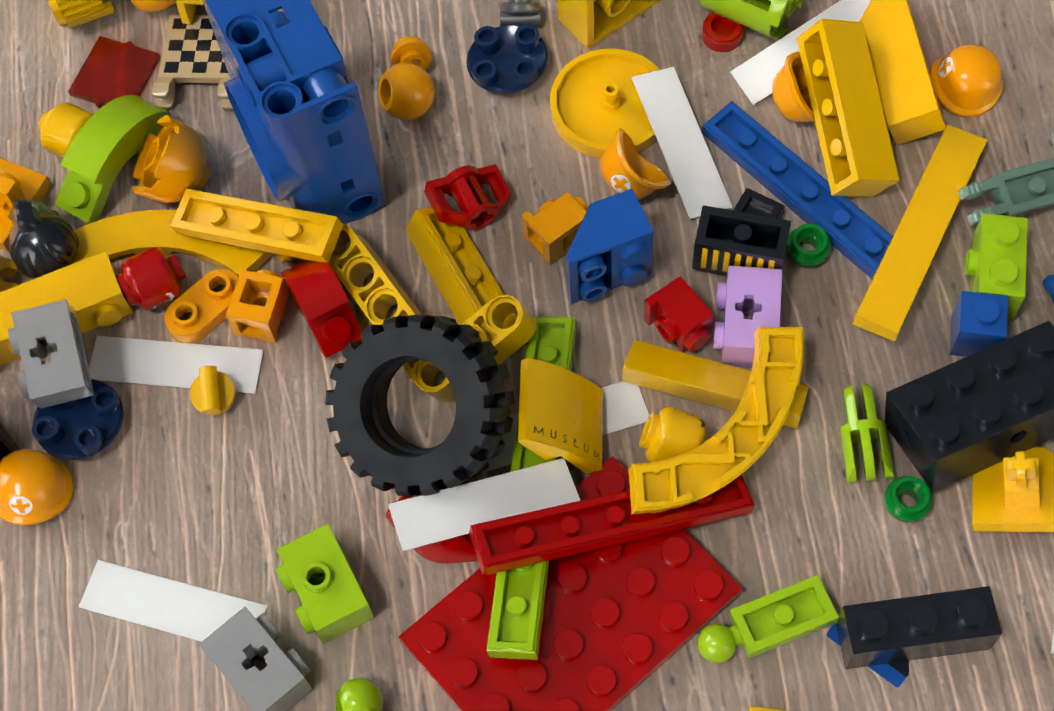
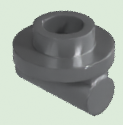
[499,0,541,27]

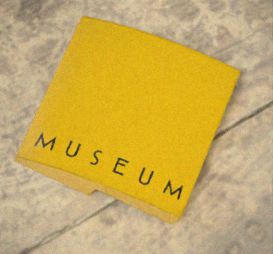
[518,357,603,474]

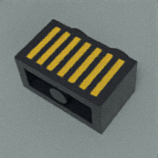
[692,205,791,275]

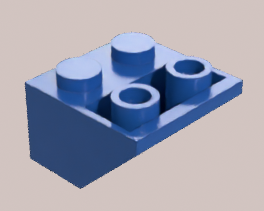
[566,188,654,304]

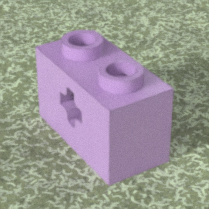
[713,266,782,368]

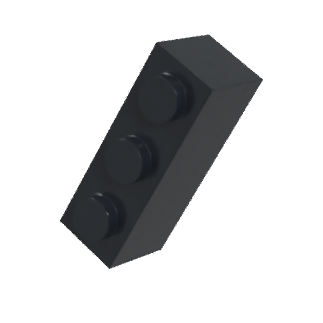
[836,586,1002,669]

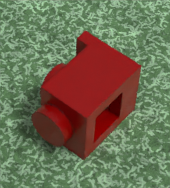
[644,276,714,353]

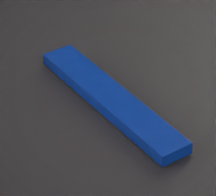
[702,101,893,279]

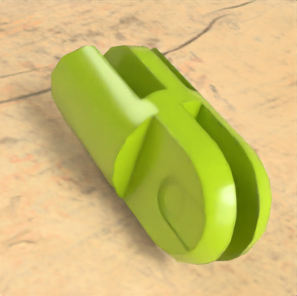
[839,383,894,483]

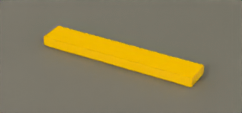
[852,124,988,342]

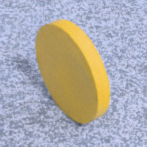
[550,48,660,158]

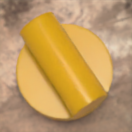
[190,365,236,416]

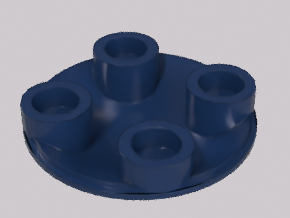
[466,24,548,94]
[32,379,124,460]

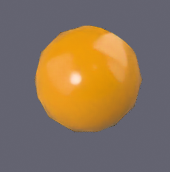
[378,62,436,121]

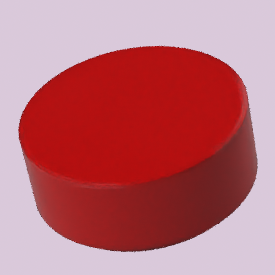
[702,13,744,52]

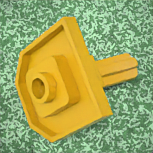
[972,447,1054,532]

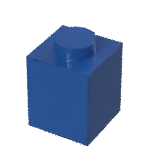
[949,291,1008,357]

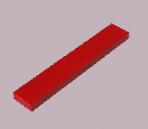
[469,474,755,576]

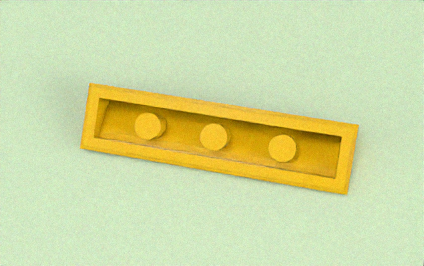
[405,205,528,344]
[622,340,809,429]

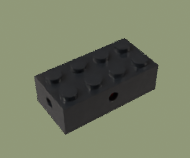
[884,321,1054,492]

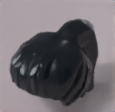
[8,198,79,279]

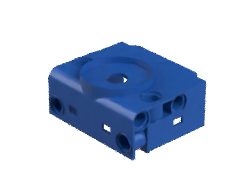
[203,0,386,224]

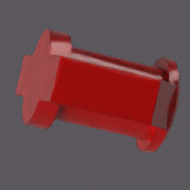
[424,164,512,230]

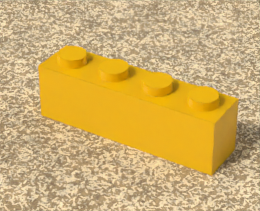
[859,0,947,146]
[797,19,900,197]
[0,251,133,366]

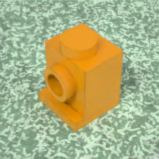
[521,192,589,265]
[226,269,290,343]

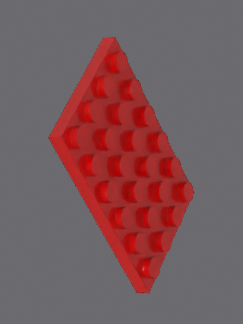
[398,456,742,711]

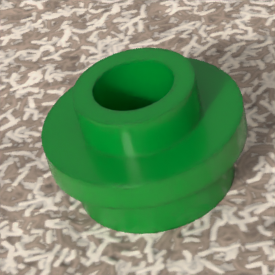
[786,224,831,267]
[884,476,933,523]

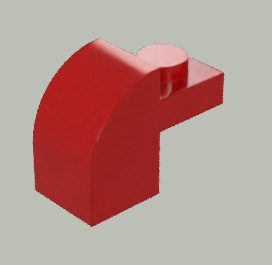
[280,260,362,358]

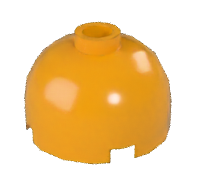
[132,115,211,204]

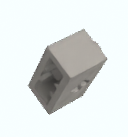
[8,299,94,408]
[199,606,313,711]

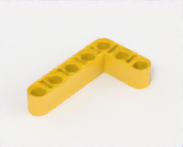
[329,223,536,402]

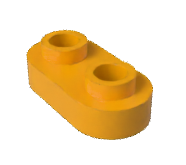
[164,269,238,343]

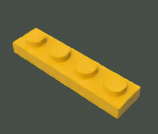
[170,189,343,263]

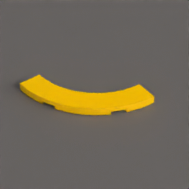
[70,210,274,278]
[628,327,804,515]

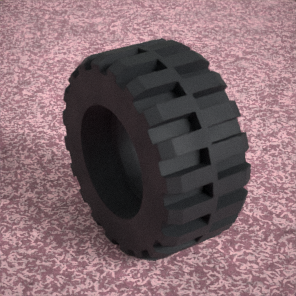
[325,315,515,497]

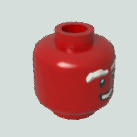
[116,247,186,311]

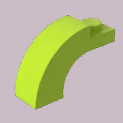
[54,95,170,223]

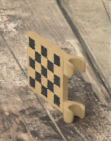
[152,15,233,110]

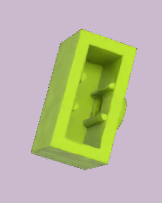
[964,213,1028,322]
[275,523,374,644]

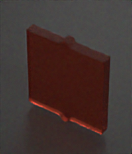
[68,36,161,108]

